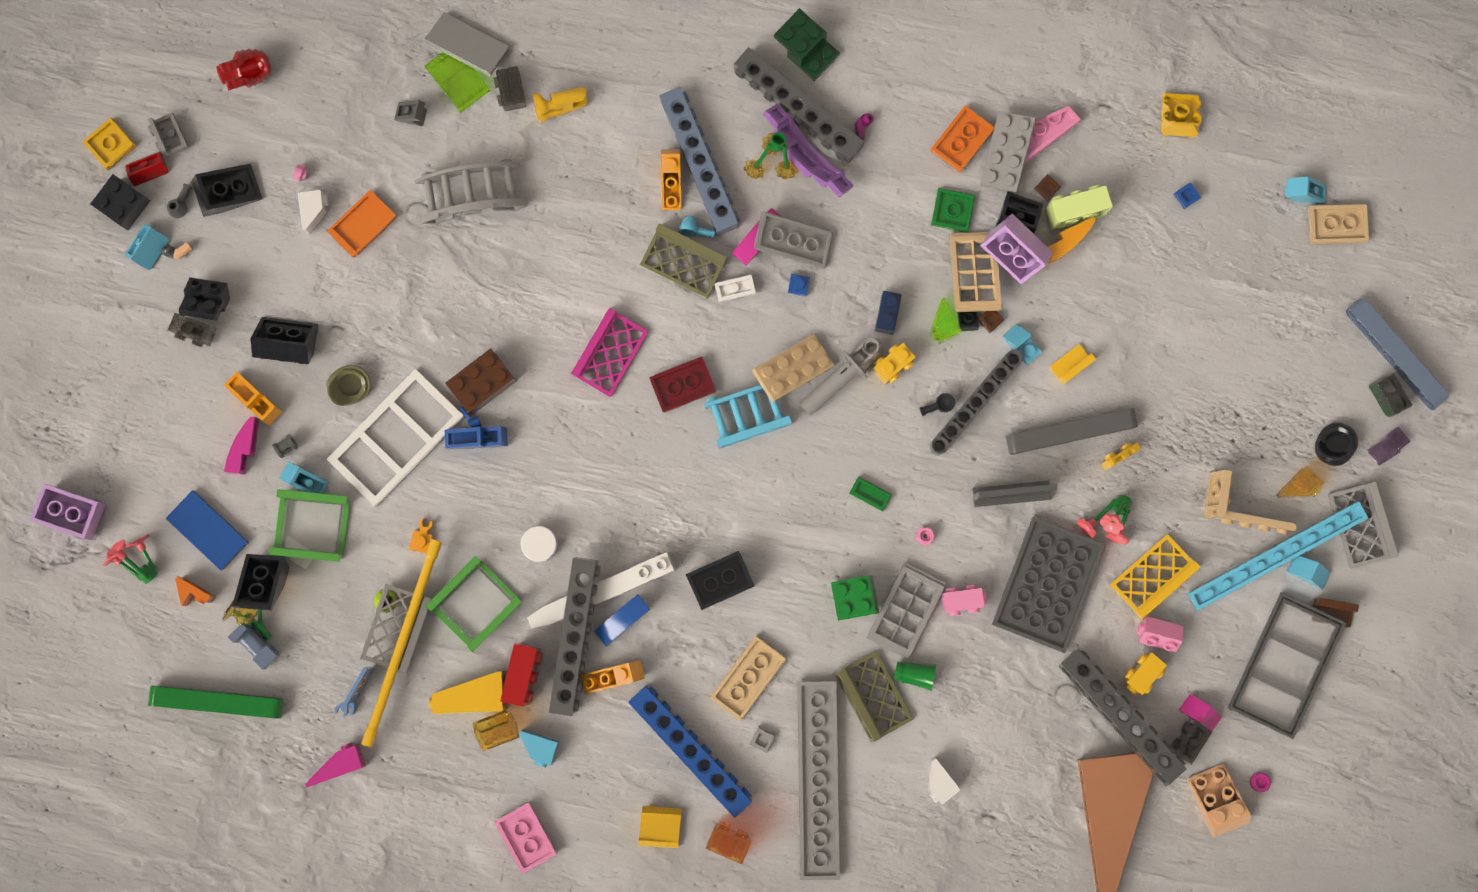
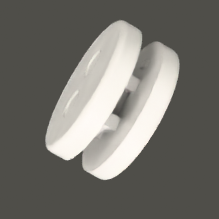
[521,526,558,562]

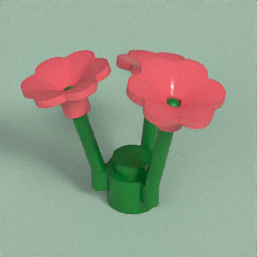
[1077,495,1133,545]
[103,534,157,584]

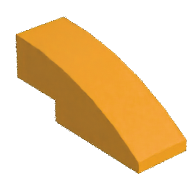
[1048,217,1096,264]
[224,371,282,426]

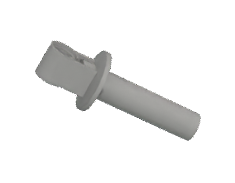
[800,338,883,415]

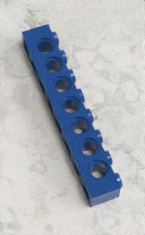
[628,686,752,818]

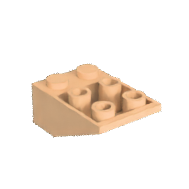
[1187,764,1251,838]

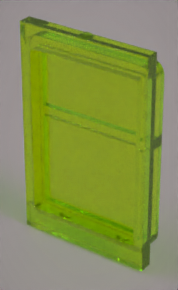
[424,52,490,113]

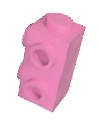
[941,585,987,616]
[1136,616,1184,652]

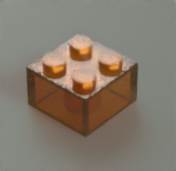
[706,821,752,864]

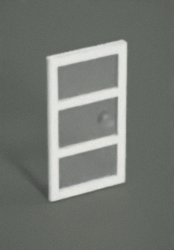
[327,369,465,507]

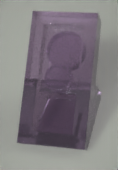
[1366,426,1411,465]

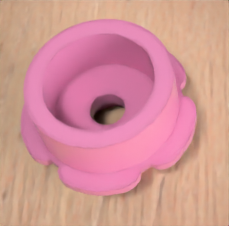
[293,164,308,182]
[916,527,935,546]

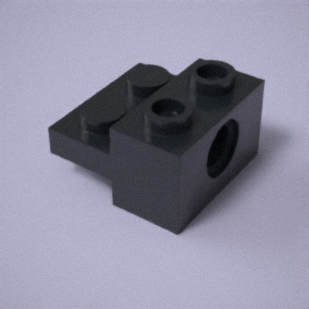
[995,192,1043,234]
[178,277,230,321]

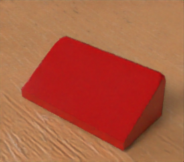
[125,152,169,186]

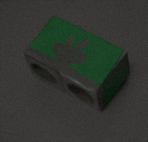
[1369,374,1413,417]

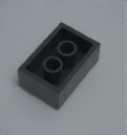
[686,551,755,610]

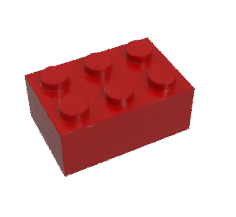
[500,643,543,707]

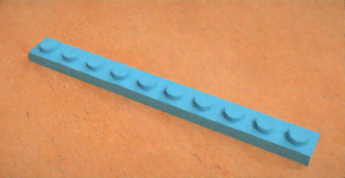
[1187,501,1368,611]

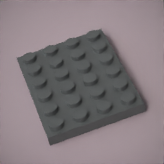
[991,517,1105,653]

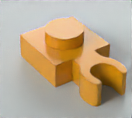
[409,519,434,553]

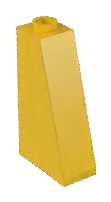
[429,671,505,714]

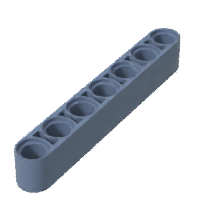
[1346,298,1449,410]

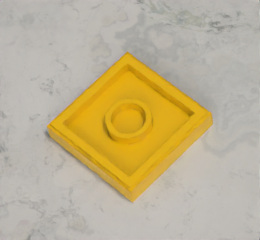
[82,117,137,171]

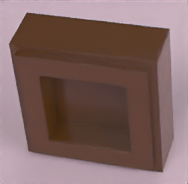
[1034,174,1061,201]
[978,311,1004,333]

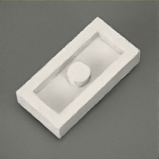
[714,275,756,303]

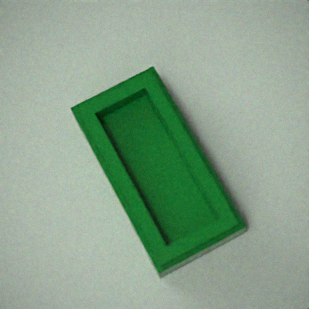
[849,477,892,512]

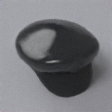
[1315,423,1358,466]

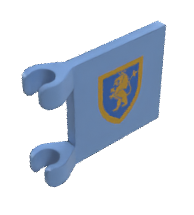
[334,666,375,717]

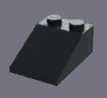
[191,163,262,217]
[232,554,289,611]

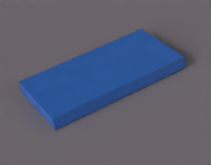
[165,490,249,571]

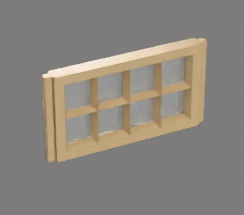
[949,232,1002,312]

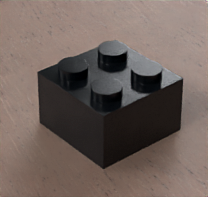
[90,174,151,230]

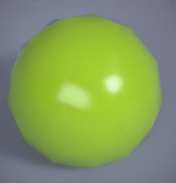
[373,589,398,613]

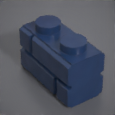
[874,291,902,335]

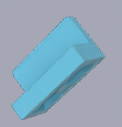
[124,224,169,270]

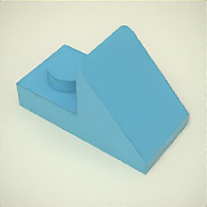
[1002,324,1042,365]

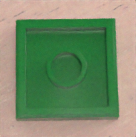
[931,188,975,233]

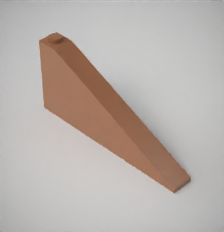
[1077,752,1153,892]

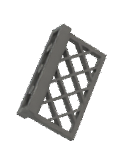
[972,480,1058,508]

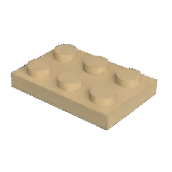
[1308,204,1369,245]

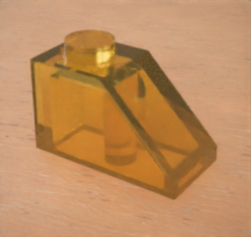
[1276,466,1325,498]

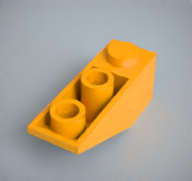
[661,149,681,210]
[581,660,645,694]

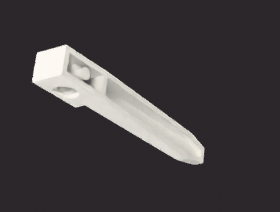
[527,552,676,628]

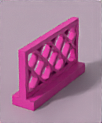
[570,308,648,397]

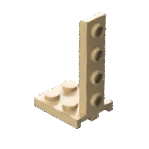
[1204,470,1296,535]

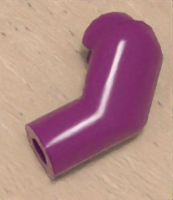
[855,113,874,140]

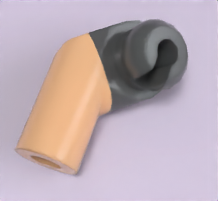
[162,242,192,259]

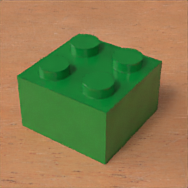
[831,575,879,621]

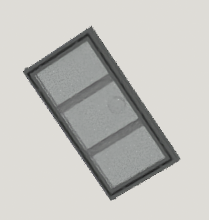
[1227,592,1346,739]

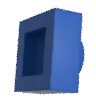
[1173,182,1202,209]
[788,274,810,297]

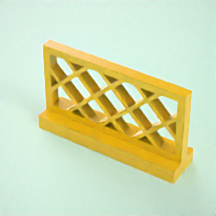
[1110,534,1201,621]

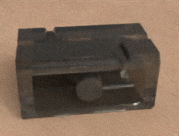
[493,66,527,112]

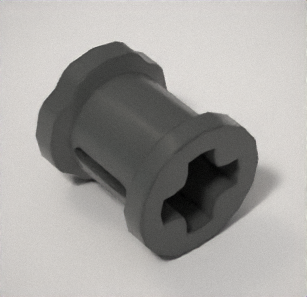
[272,434,298,458]

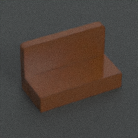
[1311,598,1359,627]

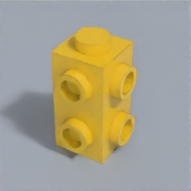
[1123,652,1167,695]

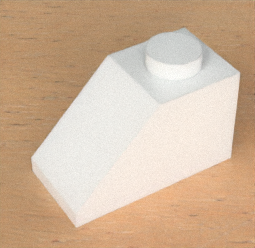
[298,190,329,234]
[928,758,960,805]

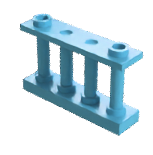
[704,385,792,449]

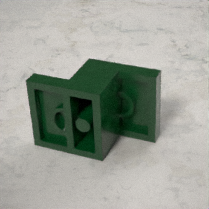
[774,8,840,82]

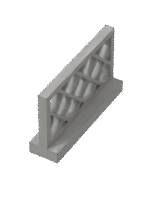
[1328,482,1399,569]
[360,584,431,673]

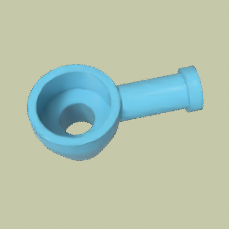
[679,216,715,239]

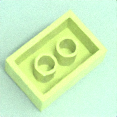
[1045,185,1113,231]

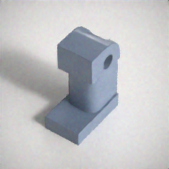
[228,623,280,670]

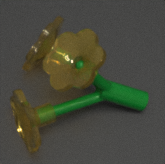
[222,601,272,640]

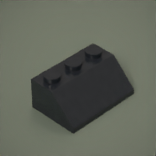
[250,317,318,364]

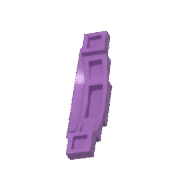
[763,103,854,198]

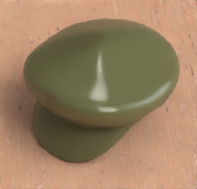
[326,365,371,406]

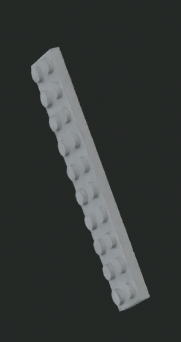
[797,681,840,880]

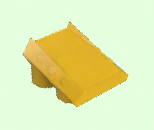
[1161,93,1202,138]
[638,805,682,848]

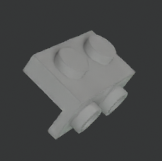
[148,113,189,157]

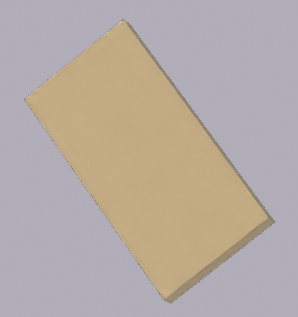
[710,635,787,721]

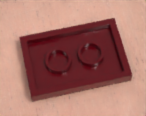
[649,357,716,413]

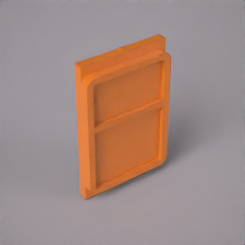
[327,190,397,258]

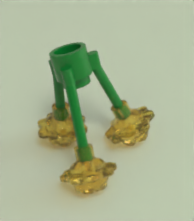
[744,131,798,180]

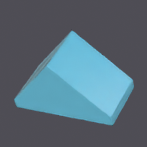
[1287,556,1331,590]

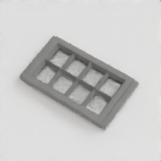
[867,563,946,659]

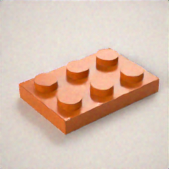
[930,105,995,173]

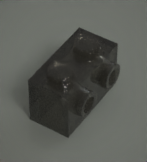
[168,313,217,348]
[1170,720,1212,765]

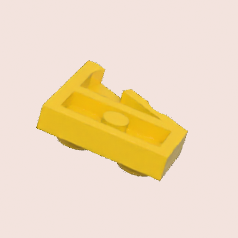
[1101,442,1141,470]

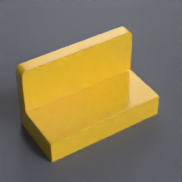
[1050,344,1096,385]

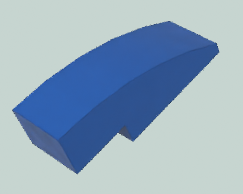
[445,426,508,449]
[594,594,651,646]

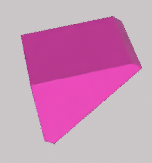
[1178,694,1222,733]

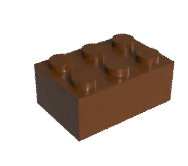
[445,348,517,416]

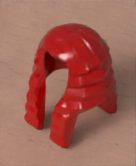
[216,49,272,91]

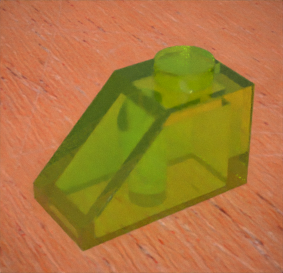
[930,298,962,345]

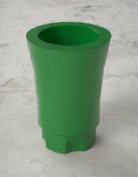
[894,661,936,691]

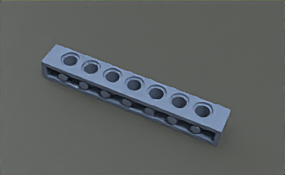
[659,87,740,236]

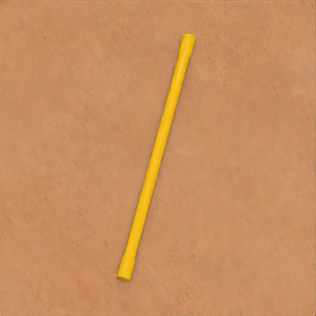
[361,539,442,748]

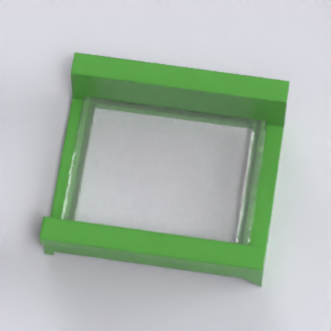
[269,489,350,562]
[426,556,522,652]

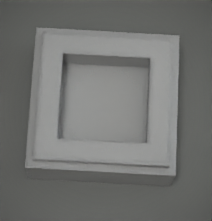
[749,727,776,753]

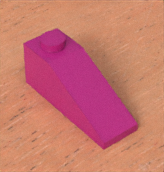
[305,743,366,788]

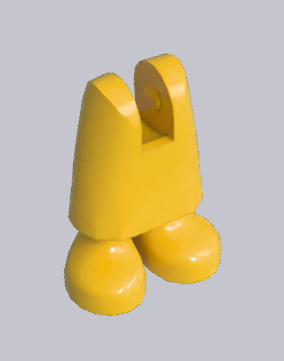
[533,87,587,123]

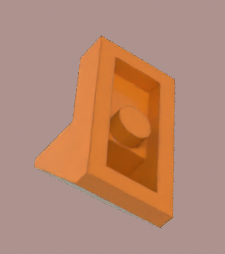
[175,576,216,606]

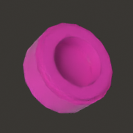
[1250,772,1271,792]

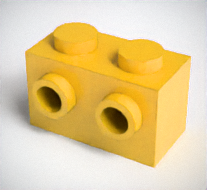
[873,343,915,384]

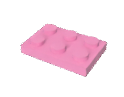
[494,802,557,874]

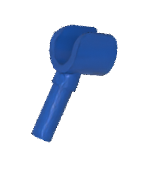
[460,406,481,428]

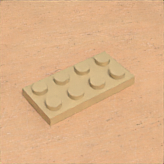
[752,334,835,403]

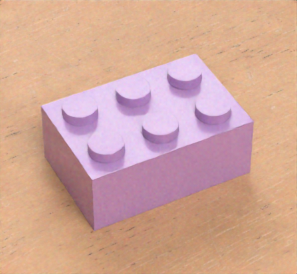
[980,214,1053,284]
[30,484,106,540]

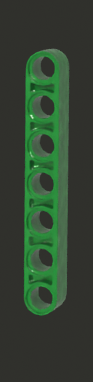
[148,686,284,718]

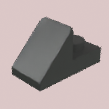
[394,100,427,126]

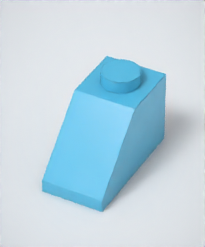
[1285,176,1326,204]
[280,461,329,494]
[519,730,560,767]

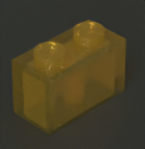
[473,709,520,751]

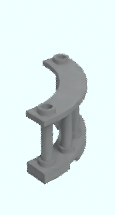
[414,159,527,225]

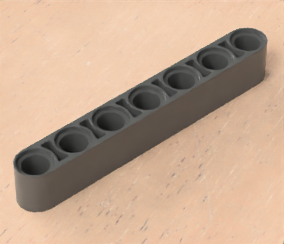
[929,350,1023,456]
[1005,408,1138,455]

